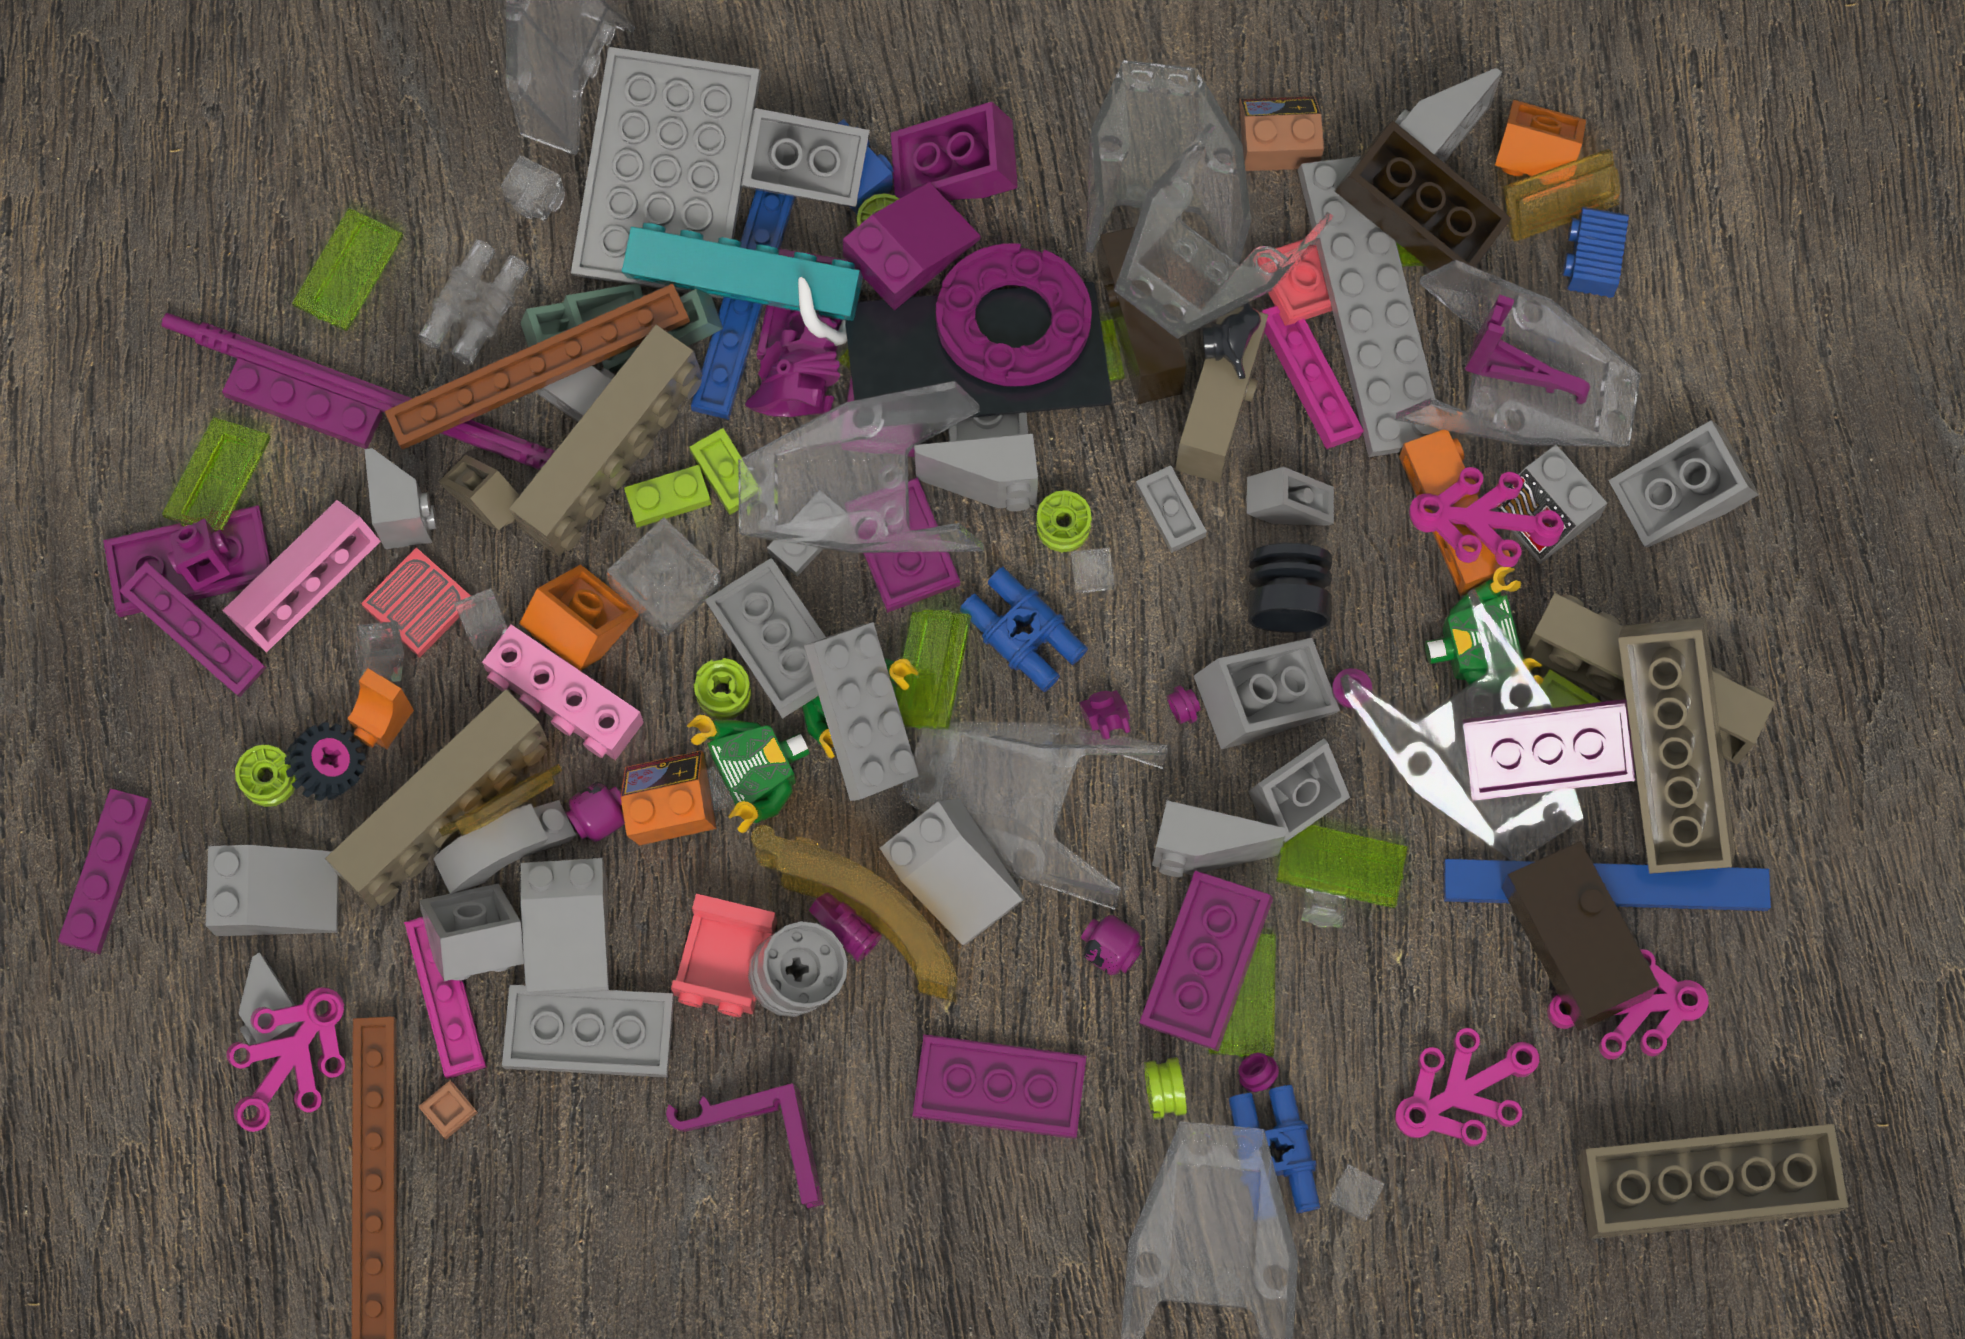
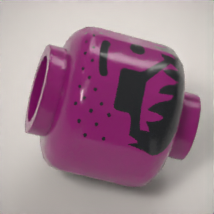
[565,782,625,842]
[1081,915,1144,975]

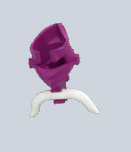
[745,277,847,417]

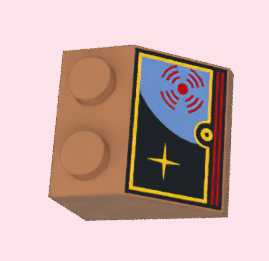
[1239,96,1324,171]

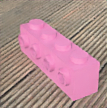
[222,500,381,653]
[482,625,644,761]

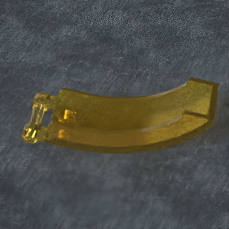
[751,825,958,1003]

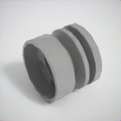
[748,921,848,1017]

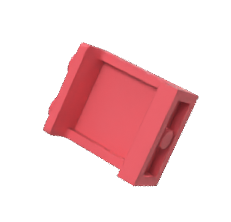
[671,893,777,1017]

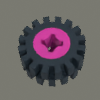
[285,722,365,801]

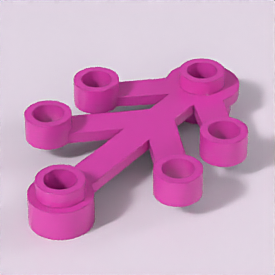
[1409,467,1564,567]
[1547,949,1709,1059]
[226,987,345,1132]
[1395,1028,1539,1147]

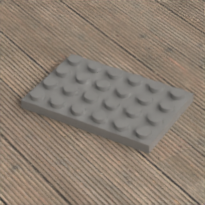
[571,47,761,299]

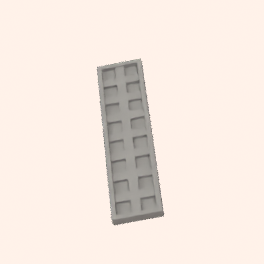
[1298,156,1443,457]

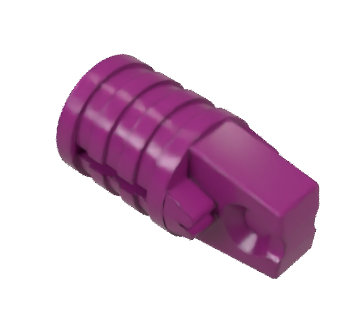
[809,892,882,962]

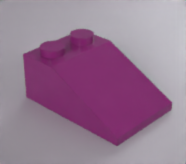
[891,102,1018,200]
[843,182,981,311]

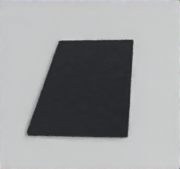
[845,282,1112,428]

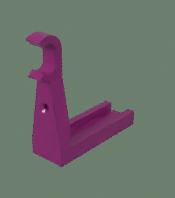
[1465,294,1591,404]
[666,1083,824,1209]

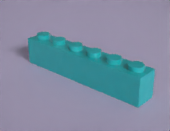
[622,223,863,321]

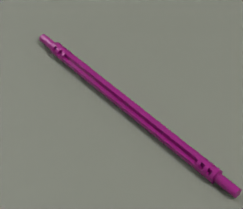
[161,313,555,470]

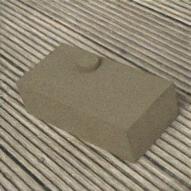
[1175,302,1268,483]

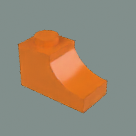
[347,668,414,749]

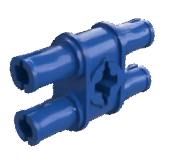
[959,567,1088,692]
[1229,1085,1320,1221]

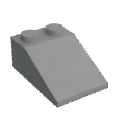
[1395,68,1502,163]
[741,108,870,207]
[1608,420,1759,548]
[914,433,1038,511]
[1194,638,1340,749]
[880,799,1025,945]
[1152,800,1287,877]
[206,845,339,936]
[521,858,609,995]

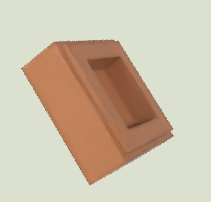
[418,1080,478,1140]

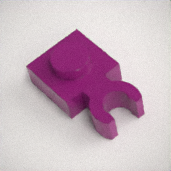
[1079,690,1131,740]

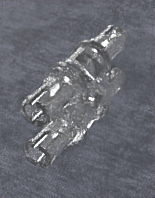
[418,239,529,365]

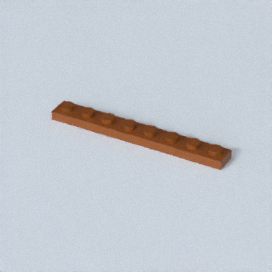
[384,283,690,450]
[352,1016,397,1339]

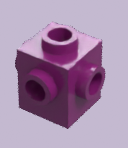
[168,518,230,591]

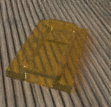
[1503,149,1621,242]
[438,764,562,837]

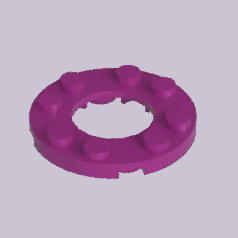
[936,243,1092,386]

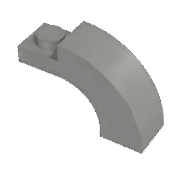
[433,800,576,894]

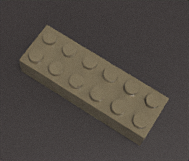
[509,324,702,557]
[1522,593,1775,765]
[1618,617,1735,874]
[325,689,549,910]
[1577,1124,1848,1239]

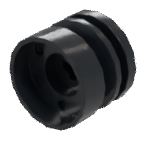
[1248,543,1332,633]

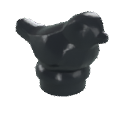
[1202,302,1261,380]

